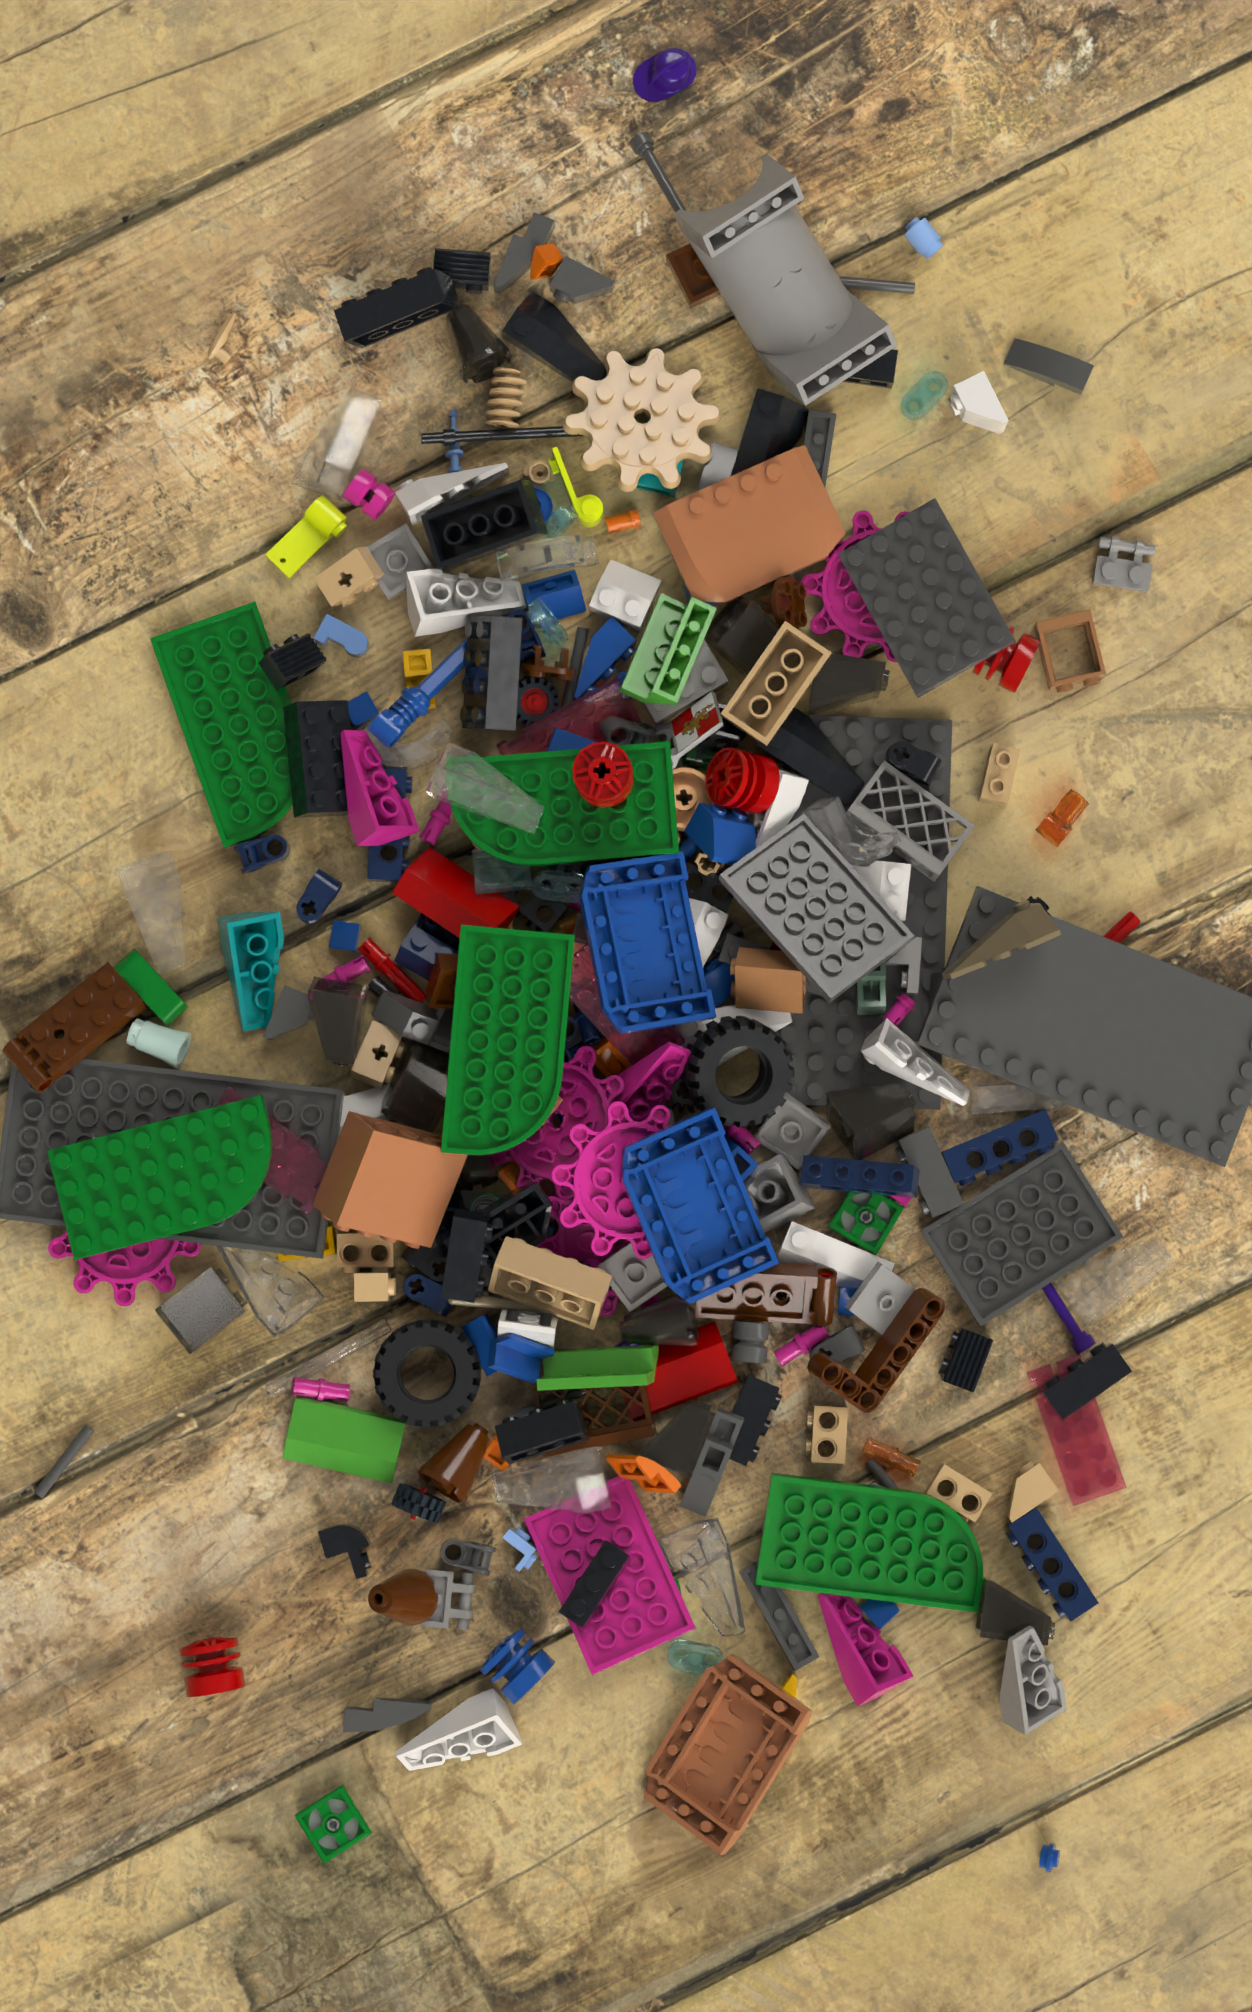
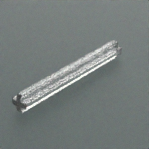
[265,1319,392,1398]

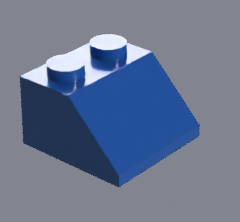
[684,803,756,865]

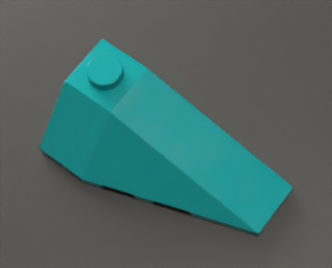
[217,911,284,1032]

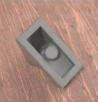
[886,937,922,995]

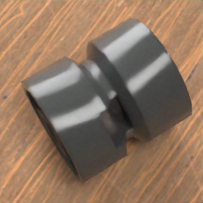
[730,1321,769,1363]

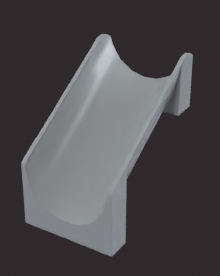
[674,154,897,406]

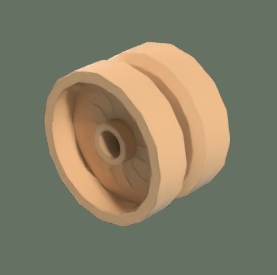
[673,767,713,832]

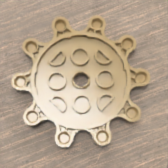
[562,348,721,492]

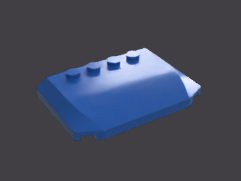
[579,852,716,1034]
[621,1107,779,1304]

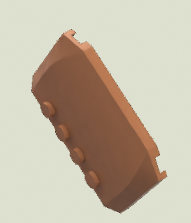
[653,445,846,604]
[644,1654,812,1855]

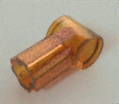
[1035,789,1089,847]

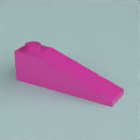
[340,730,419,846]
[612,1042,691,1122]
[817,1593,914,1707]

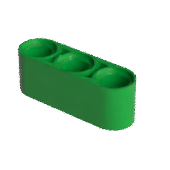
[113,948,189,1026]

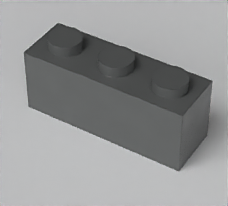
[895,1127,964,1218]

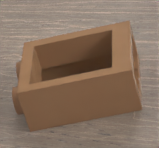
[1033,609,1106,693]

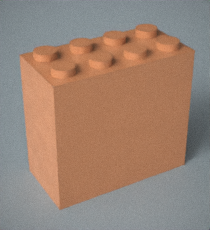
[312,1111,467,1249]

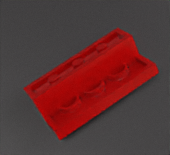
[392,848,521,938]
[621,1321,738,1421]

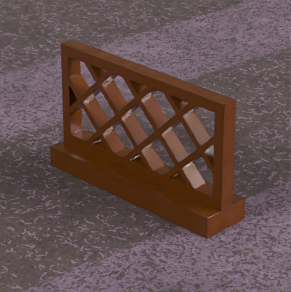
[532,1385,657,1457]

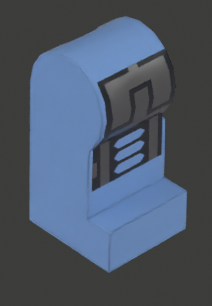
[314,614,369,658]

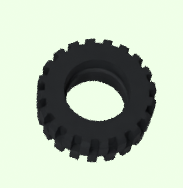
[681,1016,794,1128]
[373,1320,481,1428]

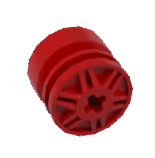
[972,626,1041,693]
[572,741,634,808]
[705,747,780,814]
[179,1636,246,1697]

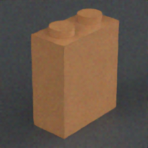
[730,947,806,1014]

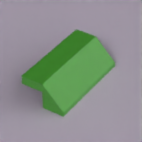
[619,593,717,705]
[536,1345,659,1391]
[283,1395,406,1483]

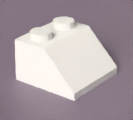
[948,371,1009,434]
[589,559,662,632]

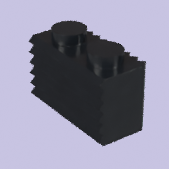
[433,248,491,294]
[258,633,326,691]
[938,1328,993,1393]

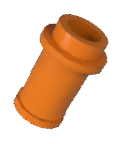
[605,508,641,535]

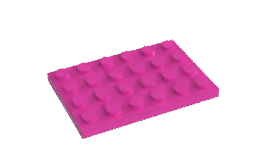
[524,1476,696,1676]

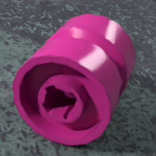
[343,468,395,521]

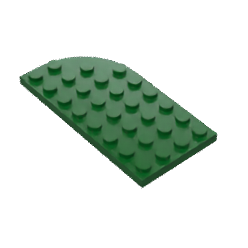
[150,602,293,849]
[445,741,679,866]
[441,925,575,1155]
[47,1095,272,1260]
[754,1472,983,1613]

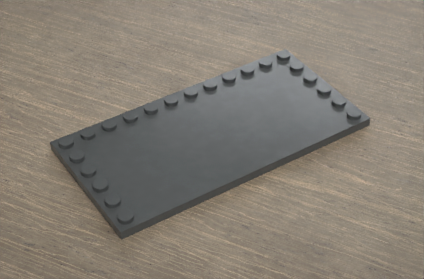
[916,886,1252,1167]
[0,1059,345,1259]

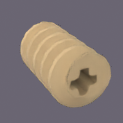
[484,367,527,429]

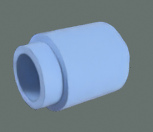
[904,217,944,259]

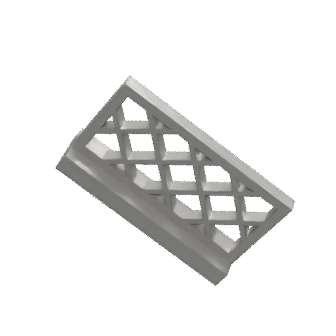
[844,760,975,882]

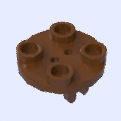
[760,576,807,629]
[521,645,577,681]

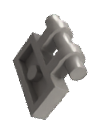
[1092,536,1155,593]
[420,1568,475,1630]

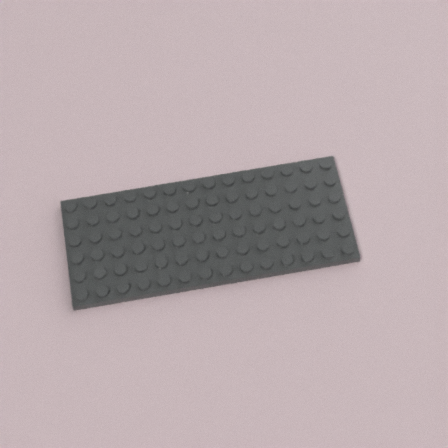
[776,715,952,1110]

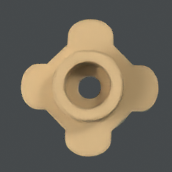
[524,458,556,489]

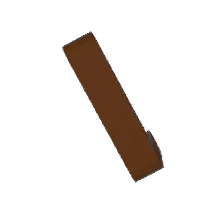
[807,1288,945,1413]

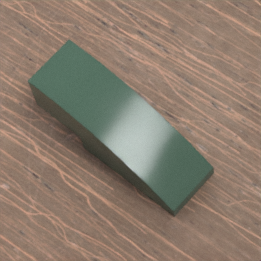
[856,961,886,1015]

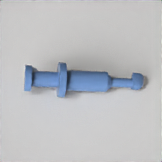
[445,409,464,473]

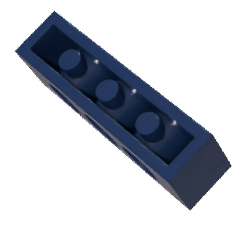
[367,768,413,883]
[941,1109,1058,1186]
[800,1155,920,1198]
[1005,1507,1099,1622]

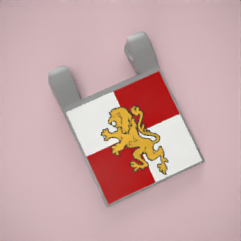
[653,690,724,769]

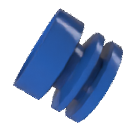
[479,1628,555,1705]

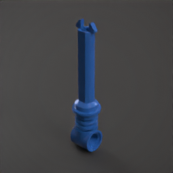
[367,638,467,748]

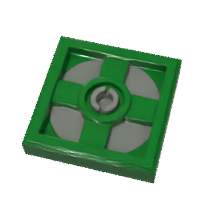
[827,1192,904,1255]
[294,1784,373,1864]

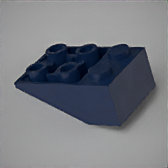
[394,913,460,981]

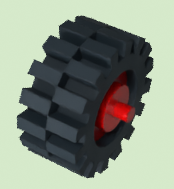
[516,676,560,727]
[391,1483,446,1523]

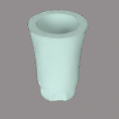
[126,1019,191,1069]

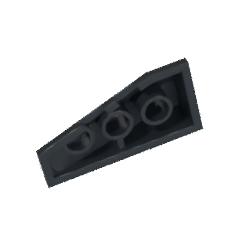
[502,291,607,382]
[731,388,809,476]
[755,707,865,807]

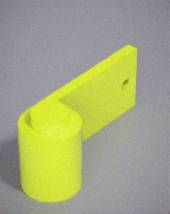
[548,447,604,528]
[265,495,348,579]

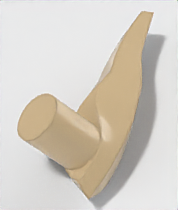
[208,312,236,365]

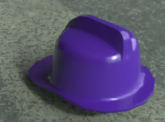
[633,48,697,102]

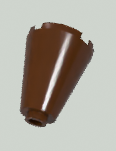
[417,1423,490,1504]
[368,1569,438,1626]

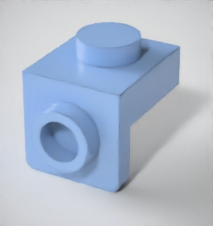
[503,1527,538,1572]

